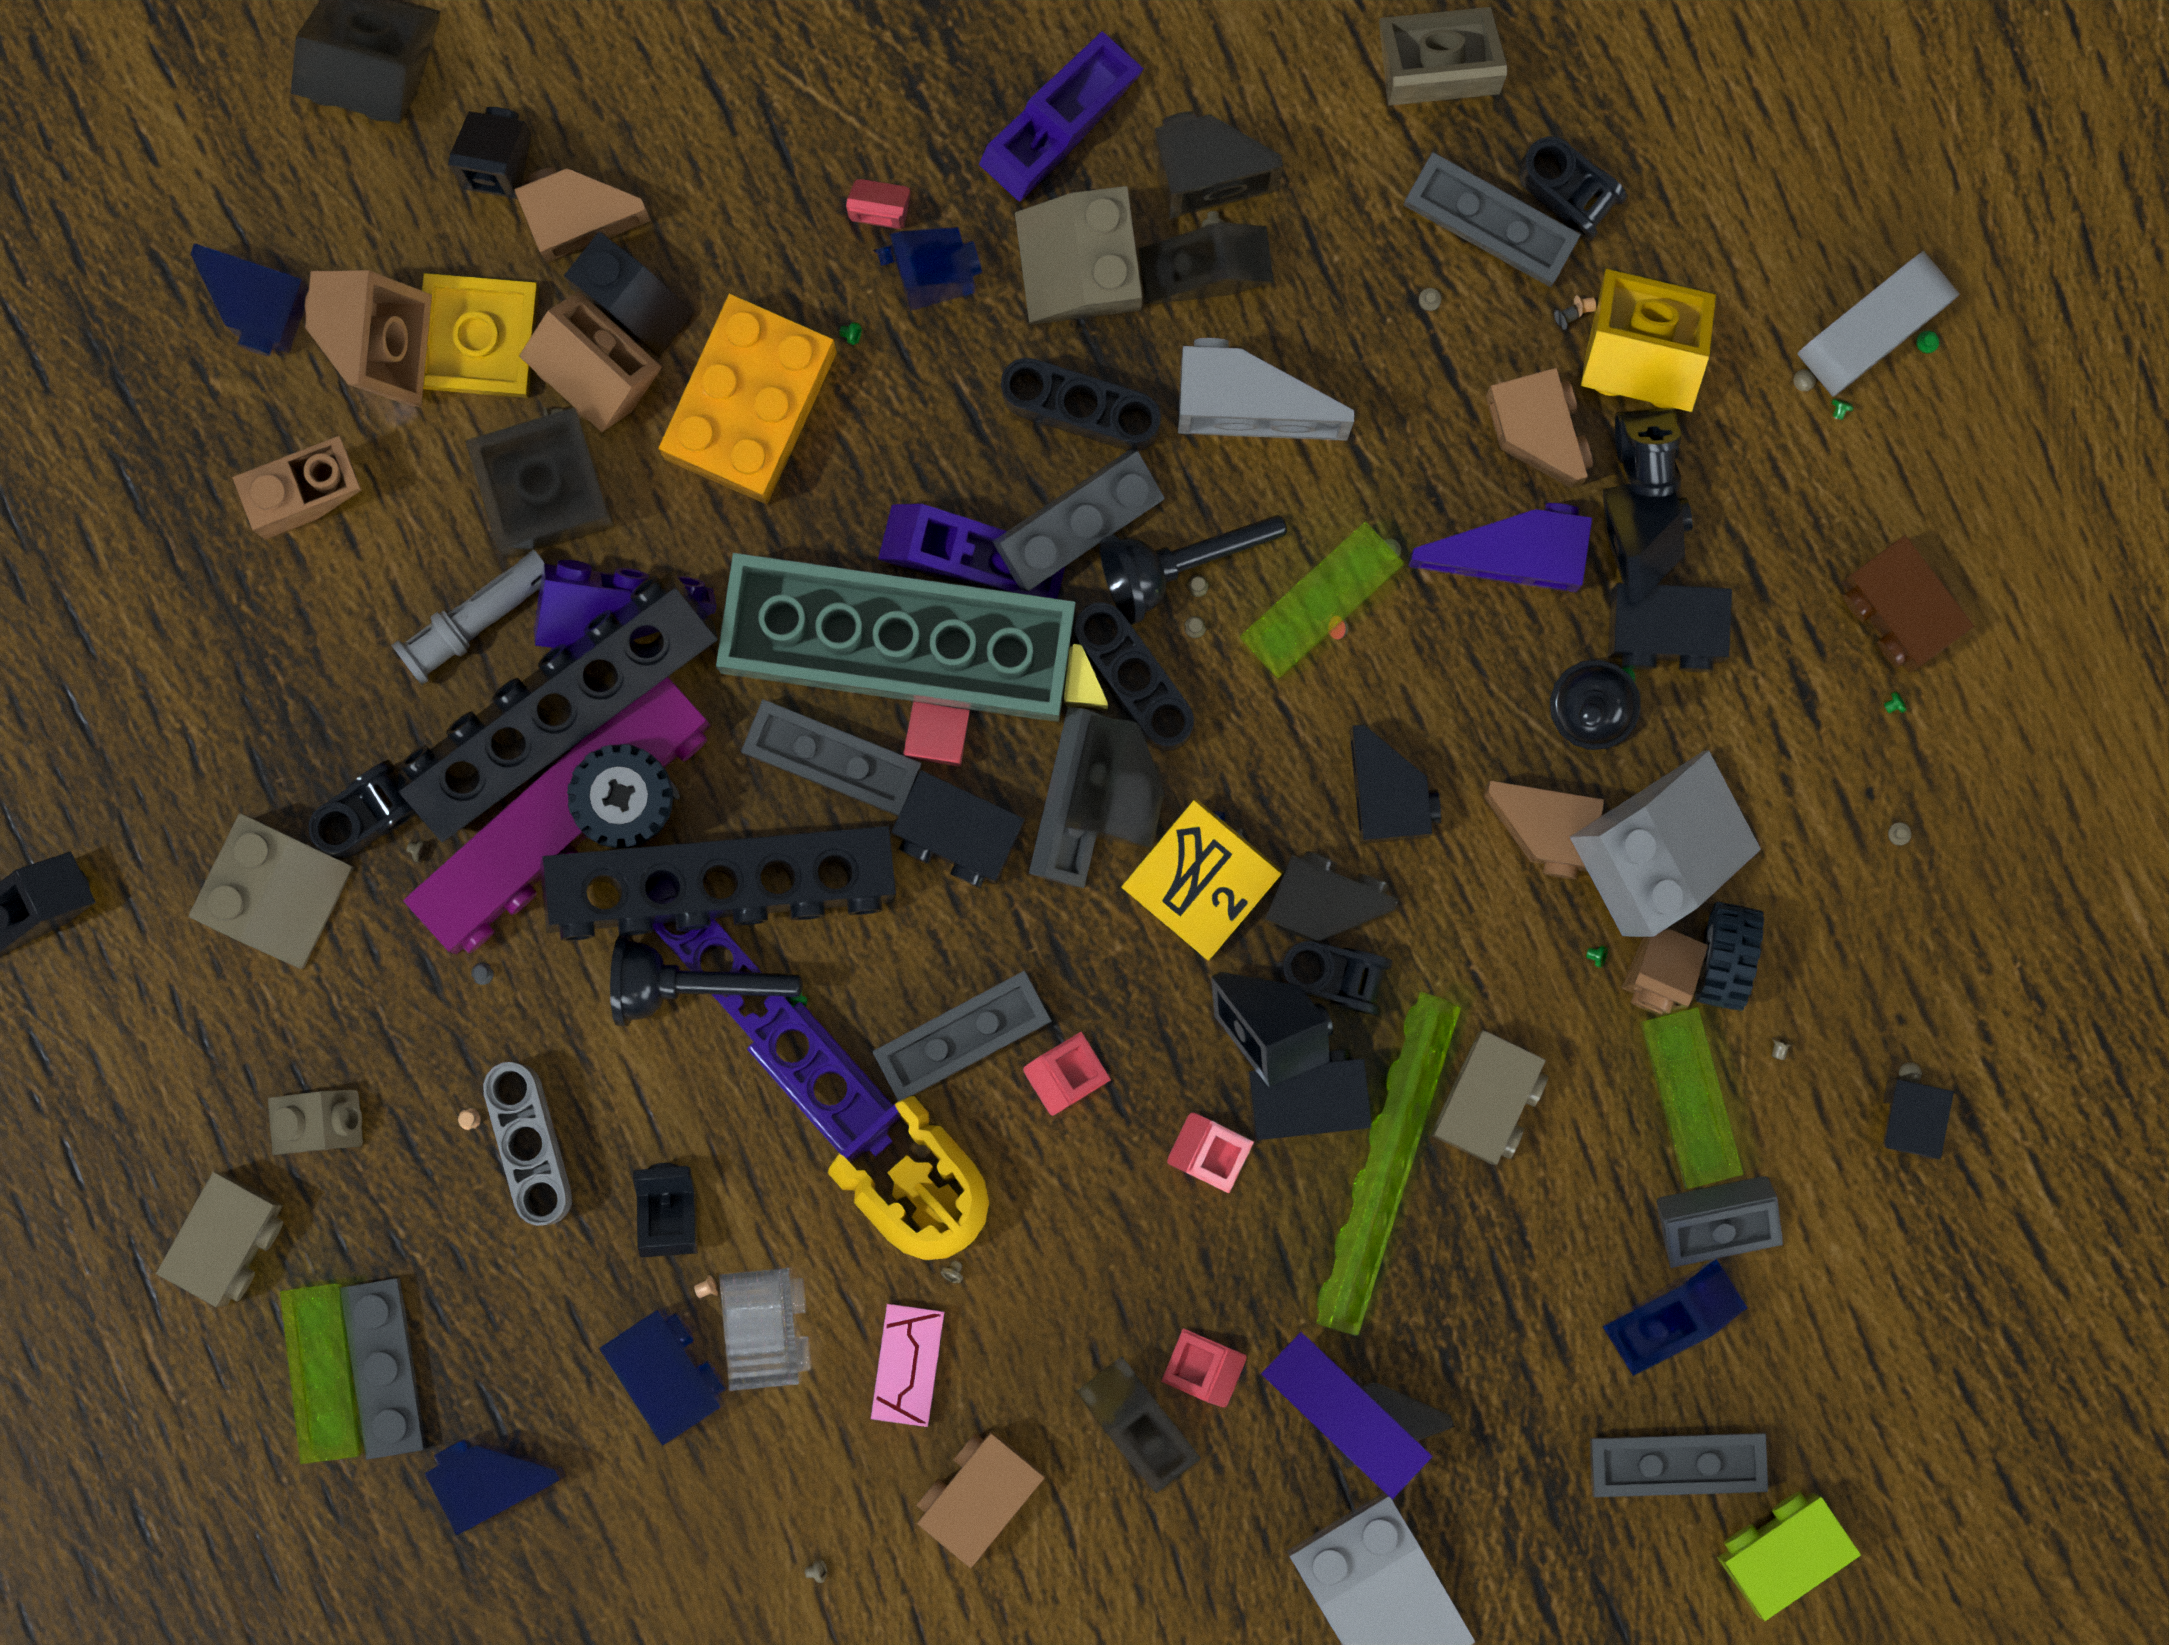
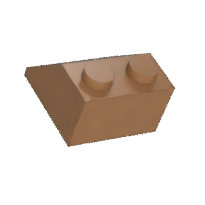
[305,270,432,407]

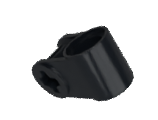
[1518,136,1628,241]
[1615,408,1681,497]
[309,760,417,859]
[1278,941,1393,1016]

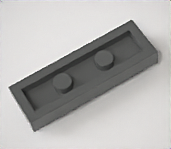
[1403,152,1581,287]
[992,449,1165,591]
[741,699,922,817]
[1029,707,1123,888]
[872,970,1052,1102]
[340,1278,427,1460]
[1590,1432,1768,1497]

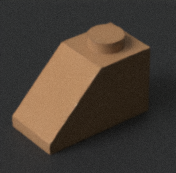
[514,167,651,263]
[1484,781,1604,879]

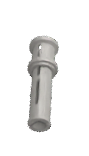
[391,549,545,685]

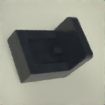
[633,1163,698,1258]

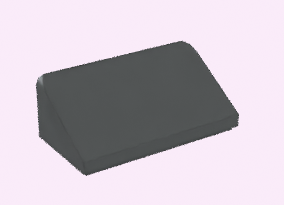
[1656,1176,1783,1268]

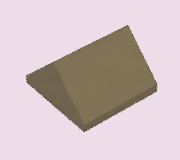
[1379,7,1507,106]

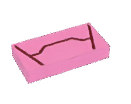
[871,1304,945,1427]

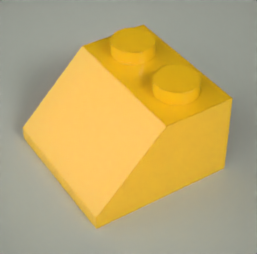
[1581,269,1716,412]

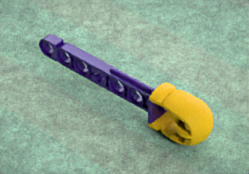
[646,877,989,1260]

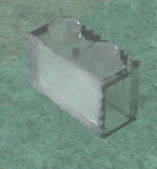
[719,1267,811,1391]

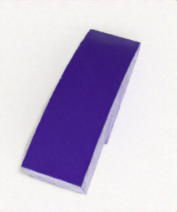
[979,31,1144,202]
[1261,1331,1433,1500]

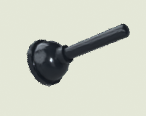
[1100,515,1287,625]
[1550,659,1641,750]
[610,935,803,1026]

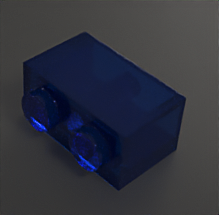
[599,1308,727,1446]

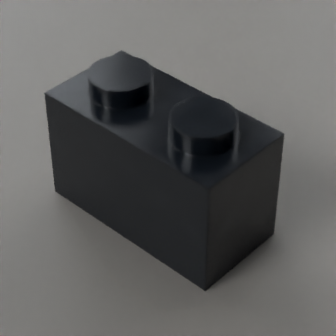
[1608,583,1732,672]
[891,770,1026,889]
[1247,1049,1372,1141]

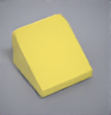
[1064,644,1108,711]

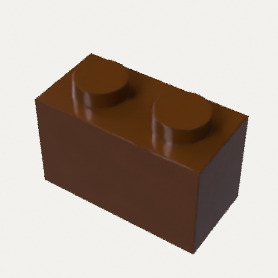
[1841,535,1975,673]

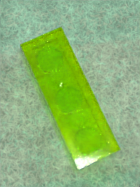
[1239,521,1404,680]
[1640,1007,1744,1189]
[280,1283,361,1464]

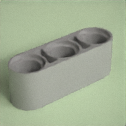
[1797,251,1960,397]
[483,1062,572,1226]

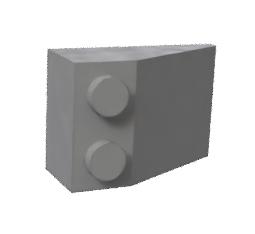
[1178,338,1354,441]
[1570,750,1761,937]
[1287,1492,1475,1645]

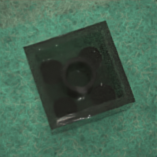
[465,407,615,559]

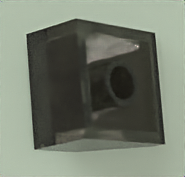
[291,0,440,124]
[1153,111,1283,219]

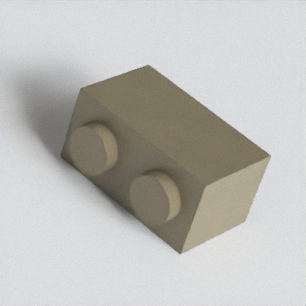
[1430,1030,1549,1165]
[156,1172,283,1307]

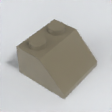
[1015,186,1142,325]
[188,813,354,970]

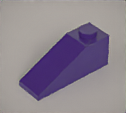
[1408,503,1592,593]
[878,504,1065,599]

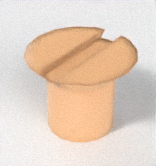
[1574,295,1596,318]
[458,1108,481,1130]
[694,1275,718,1298]

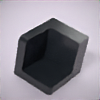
[1883,1079,1954,1160]

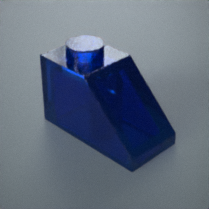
[890,227,982,311]
[190,243,309,356]
[1603,1258,1747,1376]
[424,1439,566,1535]

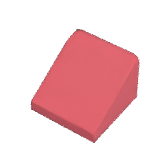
[846,179,910,229]
[904,701,970,767]
[1023,1032,1111,1116]
[1167,1113,1254,1193]
[1161,1328,1247,1408]

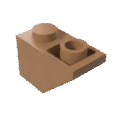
[1485,368,1593,488]
[232,436,361,540]
[1621,928,1708,1016]

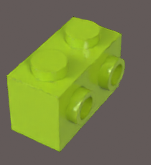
[1717,1491,1861,1621]

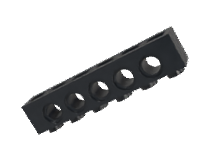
[398,571,718,842]
[540,826,896,941]

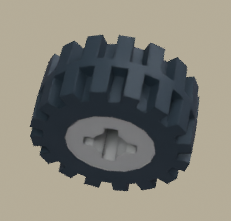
[567,744,673,849]
[1695,902,1764,1011]

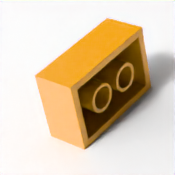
[658,294,837,505]

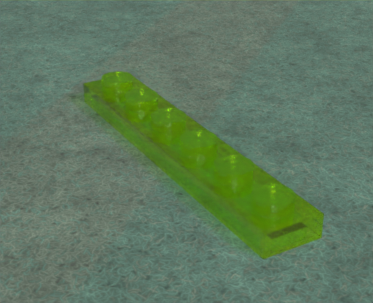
[1316,992,1461,1336]

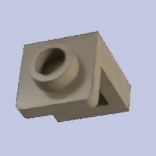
[268,1090,363,1155]

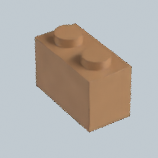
[519,291,662,432]
[916,1430,1045,1569]

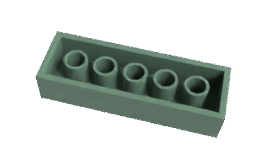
[716,553,1076,722]

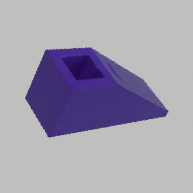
[534,560,717,648]

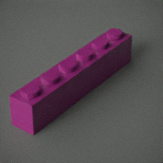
[403,677,711,955]

